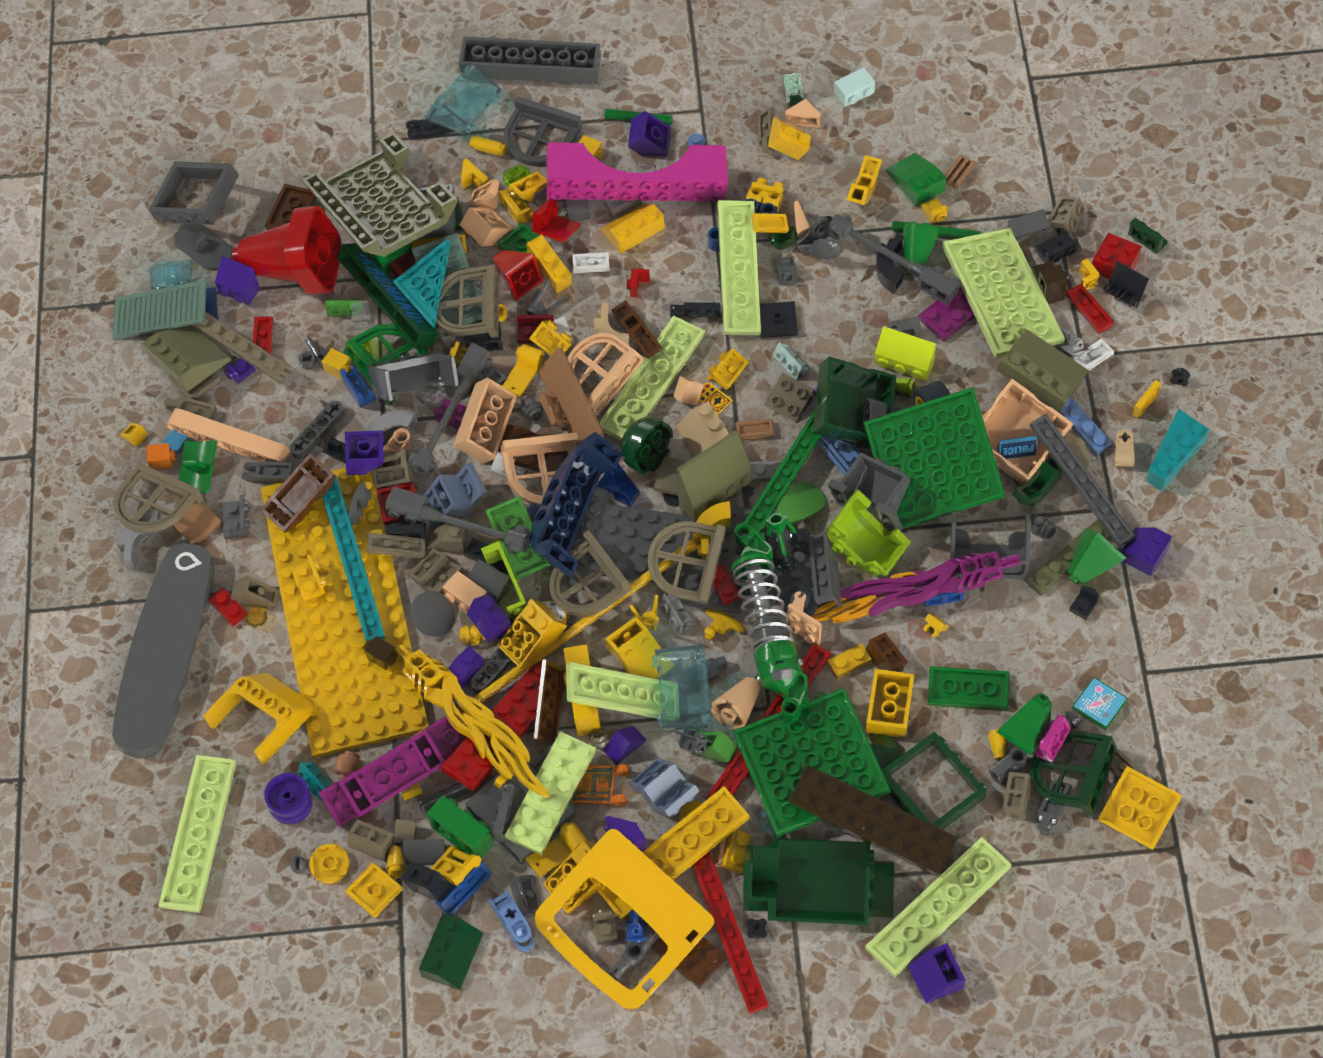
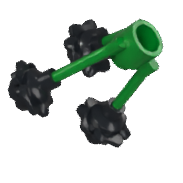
[764,513,810,574]

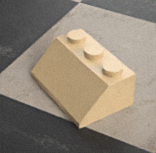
[676,401,729,457]

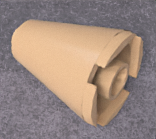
[711,677,761,731]

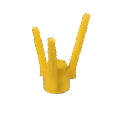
[629,594,659,631]

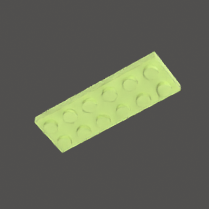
[566,662,679,722]
[505,732,596,855]

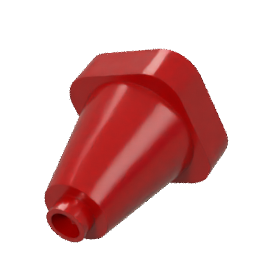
[232,206,342,295]

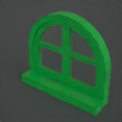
[344,324,428,404]

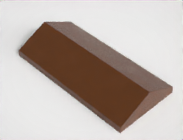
[534,660,565,746]

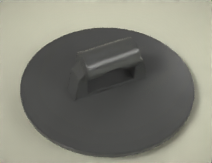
[410,591,455,637]

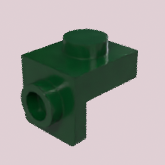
[769,225,798,251]

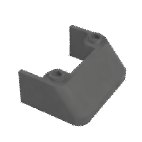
[368,352,459,401]
[950,511,1031,579]

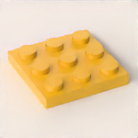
[1098,766,1183,850]

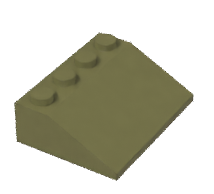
[142,325,231,392]
[997,329,1089,412]
[677,430,752,520]

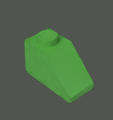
[696,731,737,762]

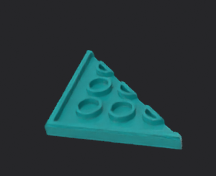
[393,238,451,327]

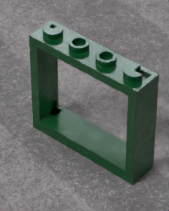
[882,731,987,830]

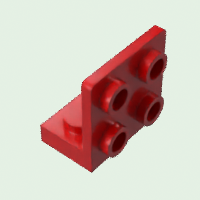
[532,199,581,242]

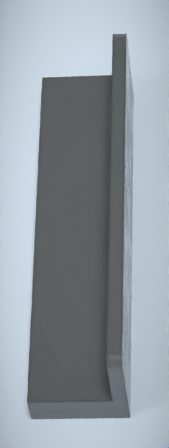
[809,532,842,607]

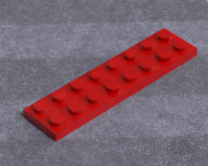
[441,661,567,791]

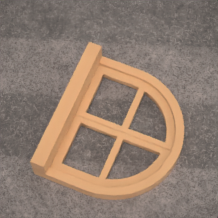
[567,333,645,417]
[501,433,578,506]

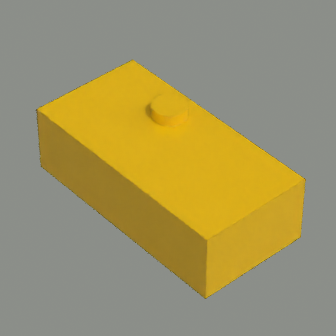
[563,644,601,736]

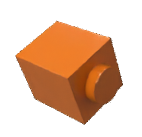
[146,443,176,470]

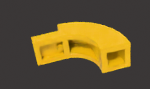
[846,155,883,206]
[693,501,731,561]

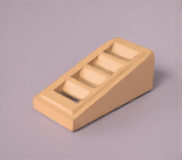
[794,201,810,240]

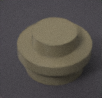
[590,732,610,749]

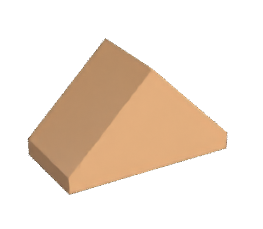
[785,99,821,128]

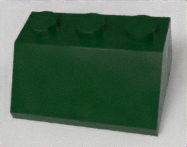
[419,913,484,990]

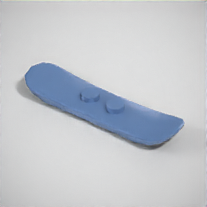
[817,436,861,476]

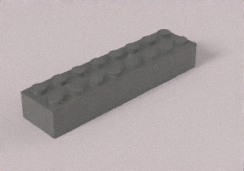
[459,36,601,84]

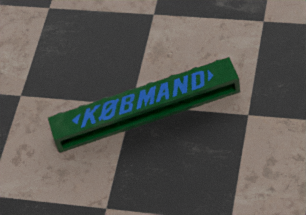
[337,243,439,349]

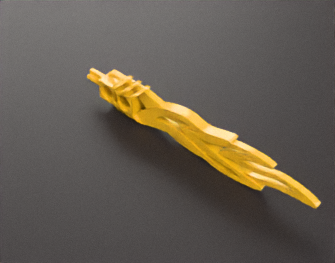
[396,644,549,798]

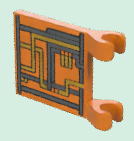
[572,764,630,807]

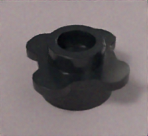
[1170,368,1190,386]
[747,918,767,939]

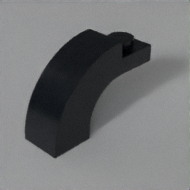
[876,233,904,294]

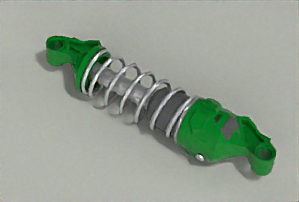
[731,523,809,723]

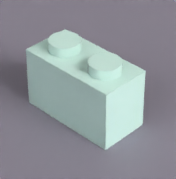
[834,67,875,107]

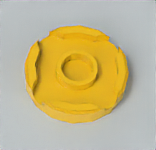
[309,844,350,884]

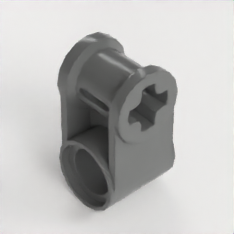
[862,398,887,433]

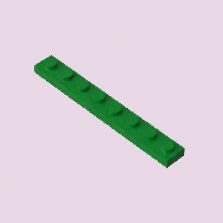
[744,411,822,534]

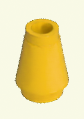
[987,729,1007,760]
[386,846,406,878]

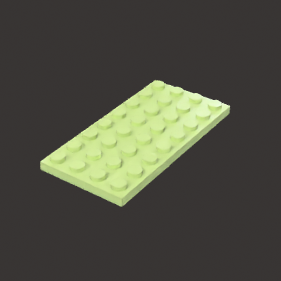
[942,228,1065,358]

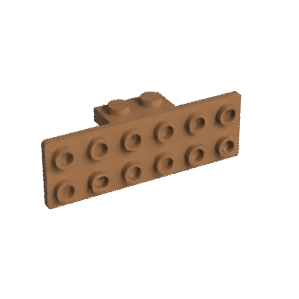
[538,348,604,445]

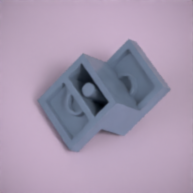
[424,463,487,528]
[628,758,699,817]

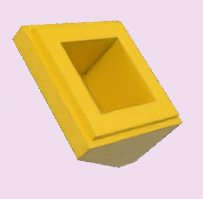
[120,422,149,447]

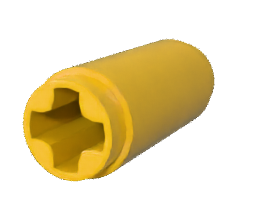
[469,135,506,157]

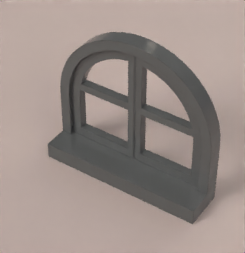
[504,96,582,166]

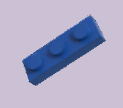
[435,860,492,916]

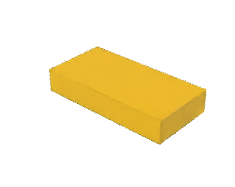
[751,213,789,233]
[1133,380,1161,418]

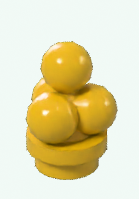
[459,625,486,646]

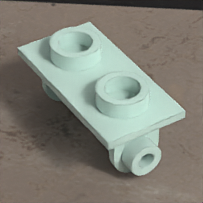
[773,342,808,380]

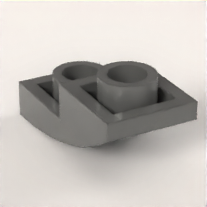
[349,482,371,525]

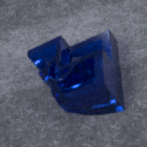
[598,464,640,507]

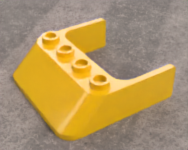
[203,673,314,765]

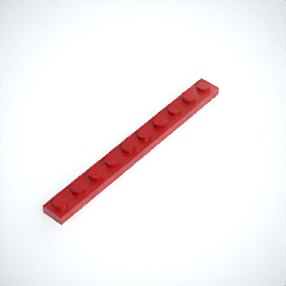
[706,643,831,800]
[693,852,769,1015]

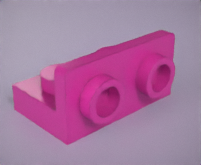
[1035,715,1071,762]

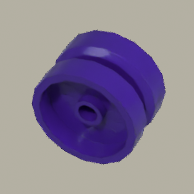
[264,773,313,825]

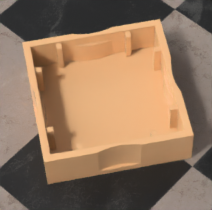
[982,379,1073,485]

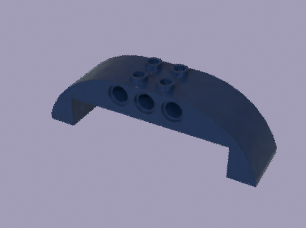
[530,432,622,577]

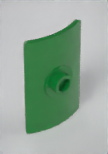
[178,440,217,494]

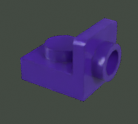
[224,358,255,384]

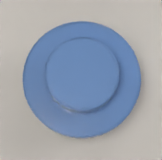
[688,134,705,146]

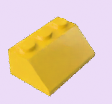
[600,203,665,254]

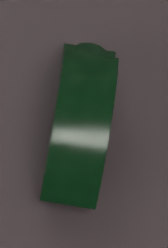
[1012,458,1064,507]

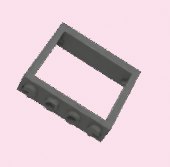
[149,161,239,225]

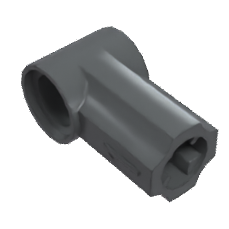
[989,747,1027,785]

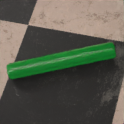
[604,109,673,126]

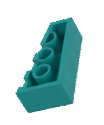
[1146,408,1210,492]

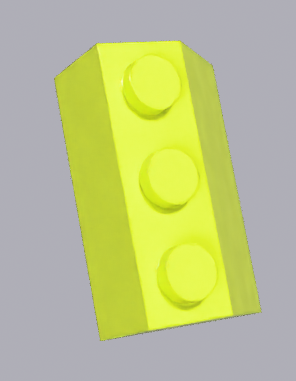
[874,326,936,381]

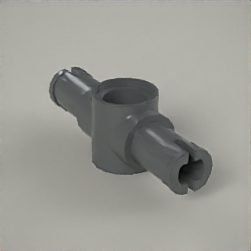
[609,927,660,980]

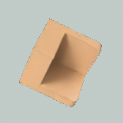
[673,376,704,405]

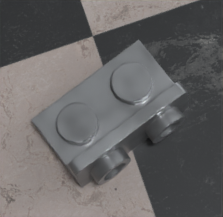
[223,495,251,539]

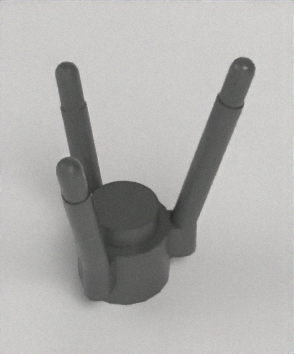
[526,279,569,315]

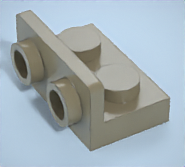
[1048,196,1085,235]

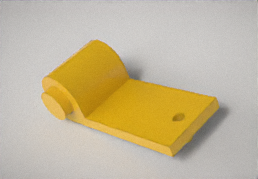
[502,344,545,398]
[525,822,589,878]

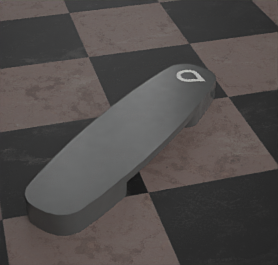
[112,543,214,758]

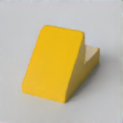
[461,158,489,190]
[510,171,546,203]

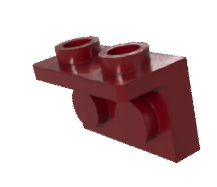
[517,314,555,344]

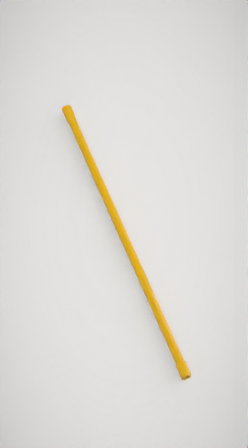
[458,539,697,715]

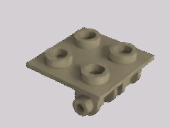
[764,372,814,422]

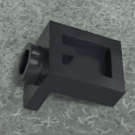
[1069,585,1100,620]

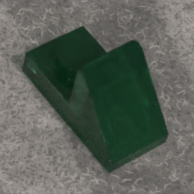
[782,72,804,109]

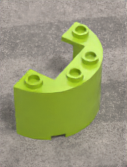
[827,490,911,578]

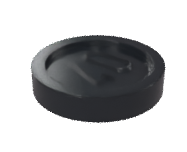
[663,493,679,506]

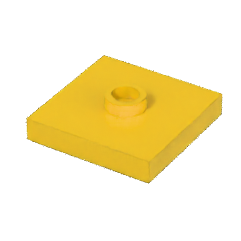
[345,862,403,919]

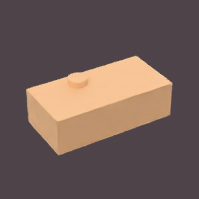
[453,377,517,464]

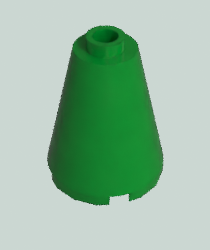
[903,222,939,274]

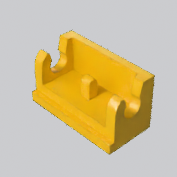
[499,187,533,226]

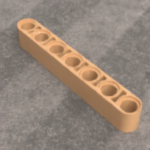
[166,408,291,462]

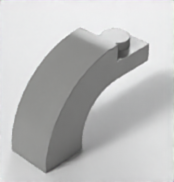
[366,410,417,442]
[117,510,162,570]

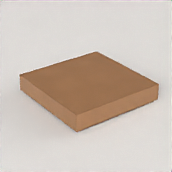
[172,502,223,545]

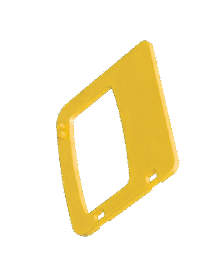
[535,829,714,1009]

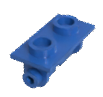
[626,910,647,943]

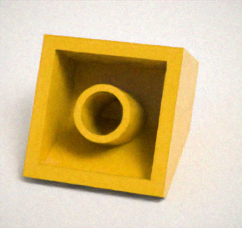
[768,116,811,160]

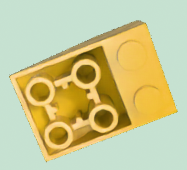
[497,599,567,668]
[605,616,674,679]
[542,841,602,914]

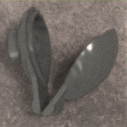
[796,216,843,259]

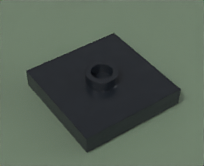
[760,301,798,338]

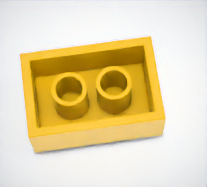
[866,669,915,738]

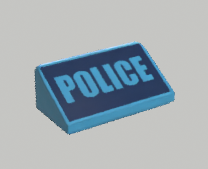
[997,436,1038,459]

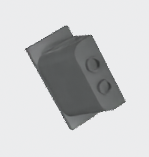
[828,453,910,531]

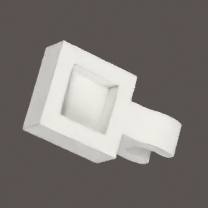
[490,452,525,477]

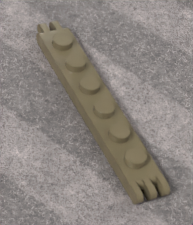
[191,312,293,384]

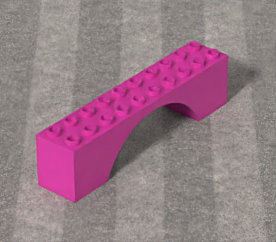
[546,142,728,202]

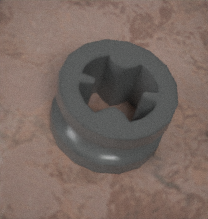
[299,351,316,370]

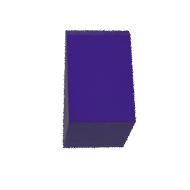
[603,726,647,765]

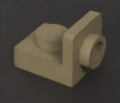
[592,910,618,944]

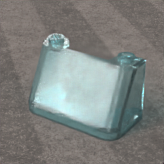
[424,63,502,134]
[652,645,713,730]

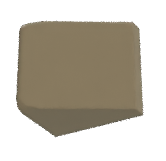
[394,819,417,844]

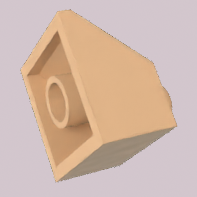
[460,207,514,247]

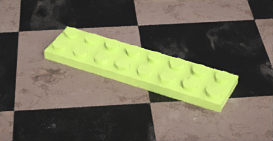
[717,200,761,335]
[599,316,705,441]
[159,755,237,913]
[865,837,1012,977]

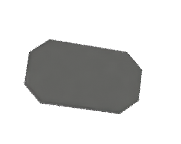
[174,224,232,269]

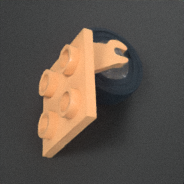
[782,586,822,646]

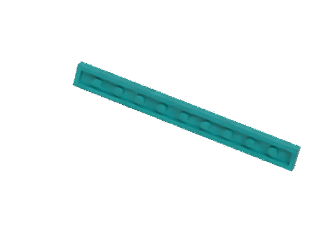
[323,476,386,644]

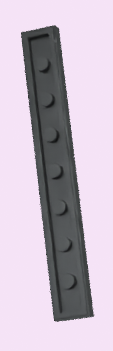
[1029,414,1135,548]

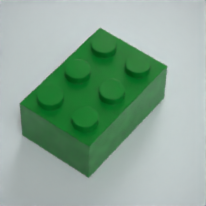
[427,795,493,859]

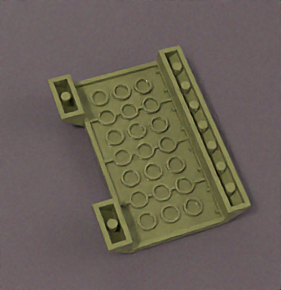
[302,132,458,257]

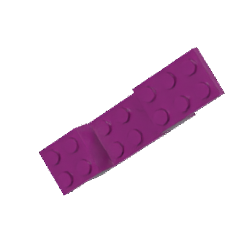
[318,716,467,827]

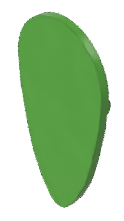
[776,482,825,523]

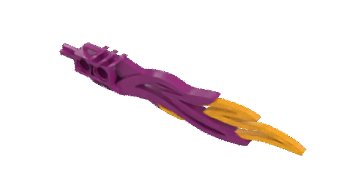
[811,551,1021,623]

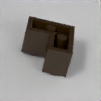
[1031,261,1069,304]

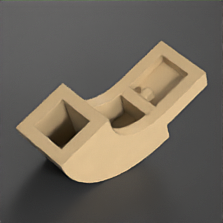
[593,303,630,358]

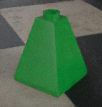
[1068,528,1126,585]
[997,693,1052,755]

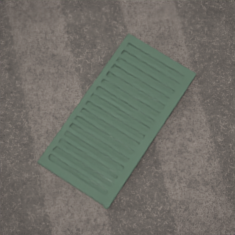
[412,233,482,335]
[112,280,207,340]

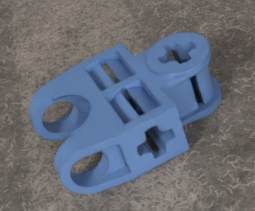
[488,890,534,952]

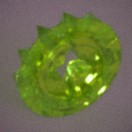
[502,164,530,186]

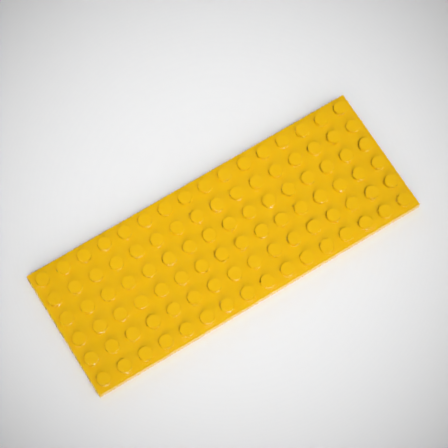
[260,468,429,759]

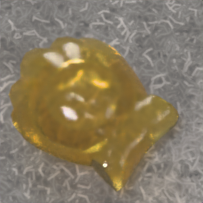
[245,606,268,628]

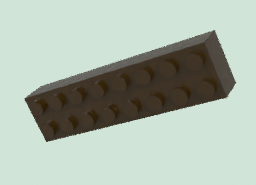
[789,765,958,877]

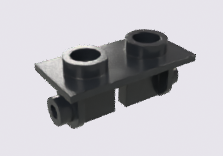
[322,437,346,464]

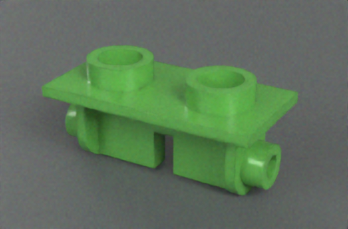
[325,298,364,317]

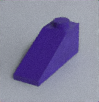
[439,646,484,689]

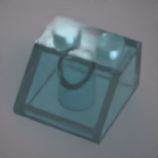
[149,260,193,289]

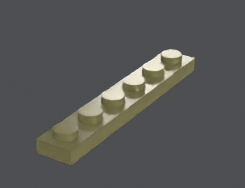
[1026,519,1110,596]

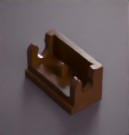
[866,632,908,672]

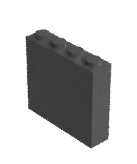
[466,758,575,866]

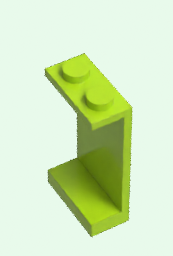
[481,541,526,620]

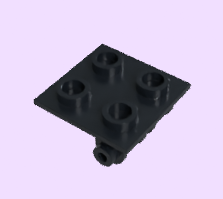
[1103,261,1149,308]

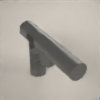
[305,337,336,368]

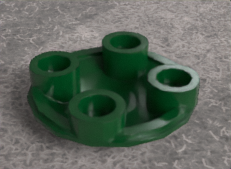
[867,734,900,770]

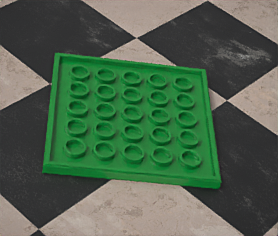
[864,387,1006,529]
[733,688,891,837]

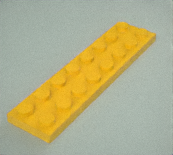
[596,786,750,921]

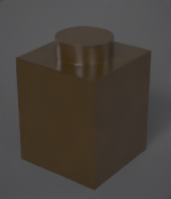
[364,635,398,670]

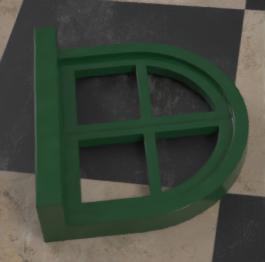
[1030,731,1117,816]

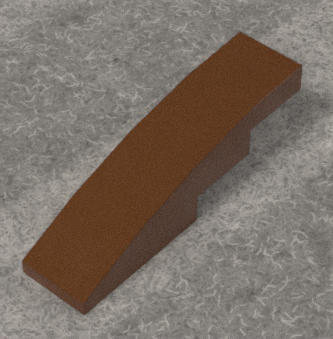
[611,300,663,359]

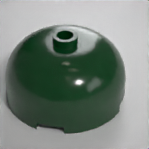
[620,417,673,475]

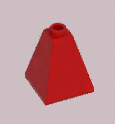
[493,250,544,301]

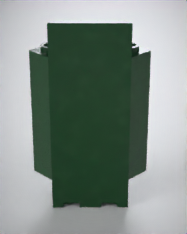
[743,838,894,925]

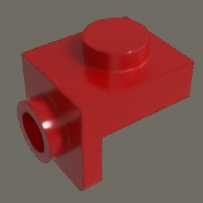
[627,268,650,297]

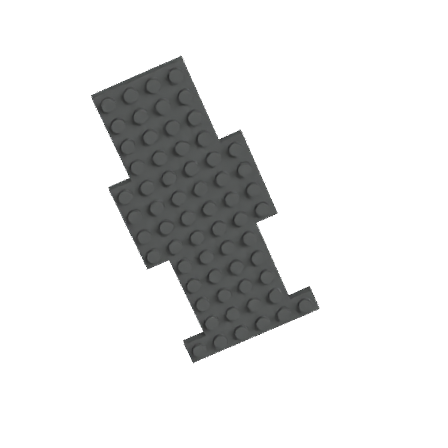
[568,485,821,614]

